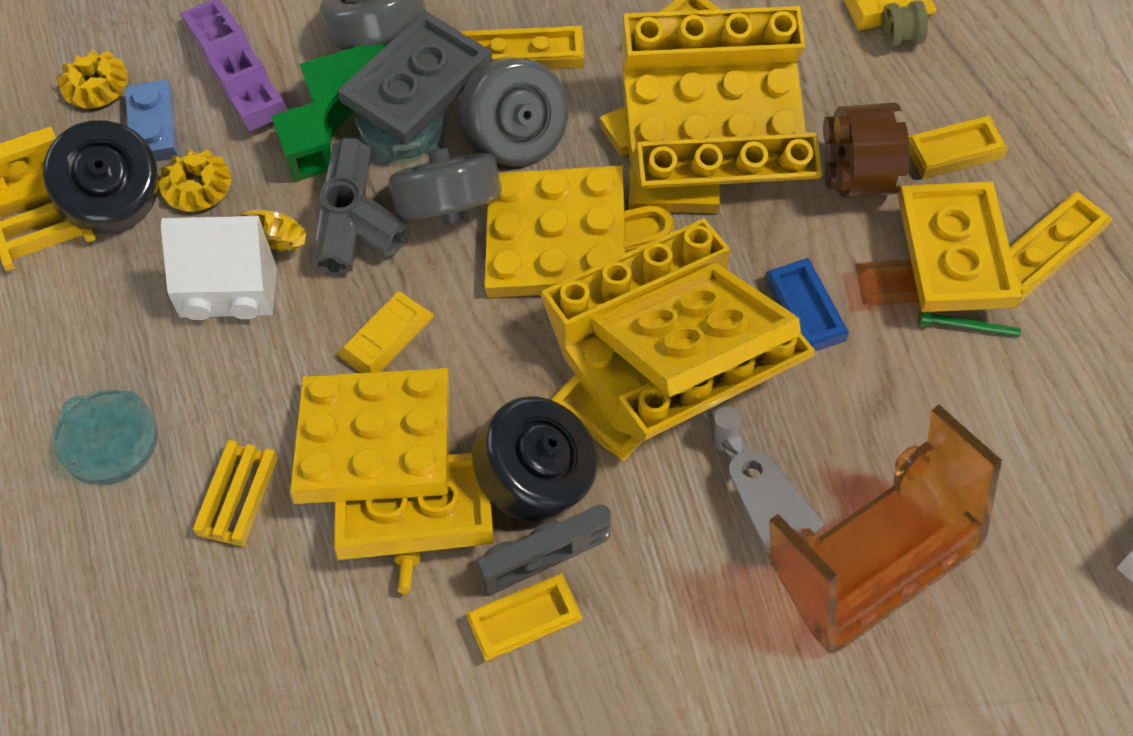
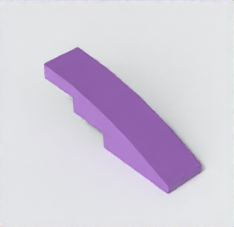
[180,0,287,132]

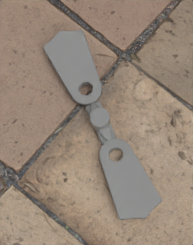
[702,403,824,553]

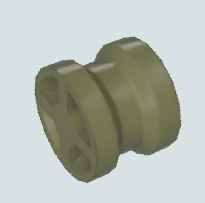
[882,0,928,47]

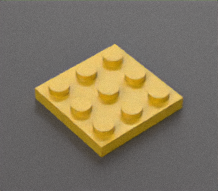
[485,165,626,298]
[592,262,801,397]
[290,368,450,504]

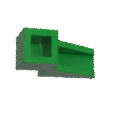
[271,44,385,183]

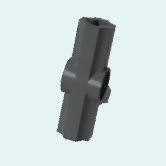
[311,138,409,276]

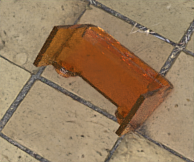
[769,405,1002,653]

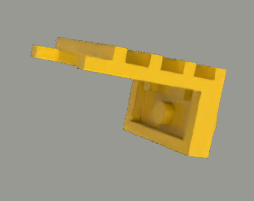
[0,126,96,271]

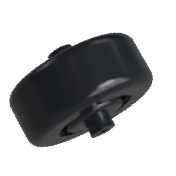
[42,120,159,234]
[472,396,597,523]

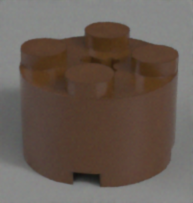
[823,102,909,198]

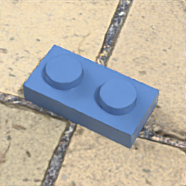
[125,79,178,161]

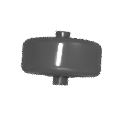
[319,0,426,50]
[459,57,569,167]
[389,148,502,224]

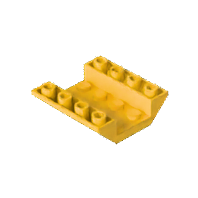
[621,6,822,189]
[541,218,815,440]

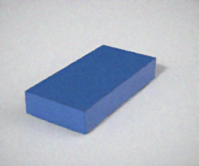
[764,258,849,352]

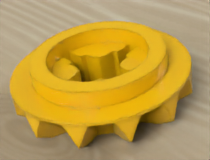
[56,49,128,108]
[159,148,232,212]
[235,210,307,252]

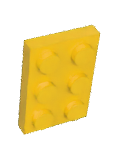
[898,181,1022,312]
[334,453,494,560]

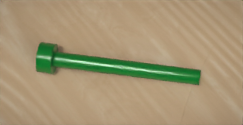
[918,309,1021,337]

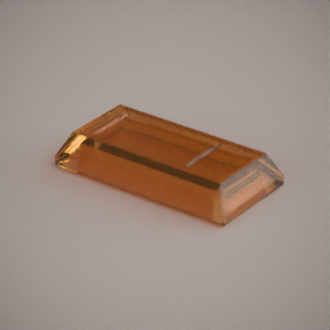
[855,259,919,306]

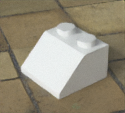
[161,216,277,320]

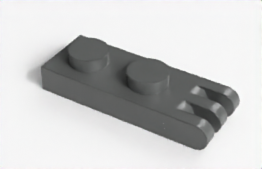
[477,505,611,596]

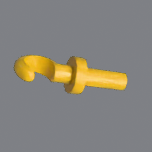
[395,552,421,594]

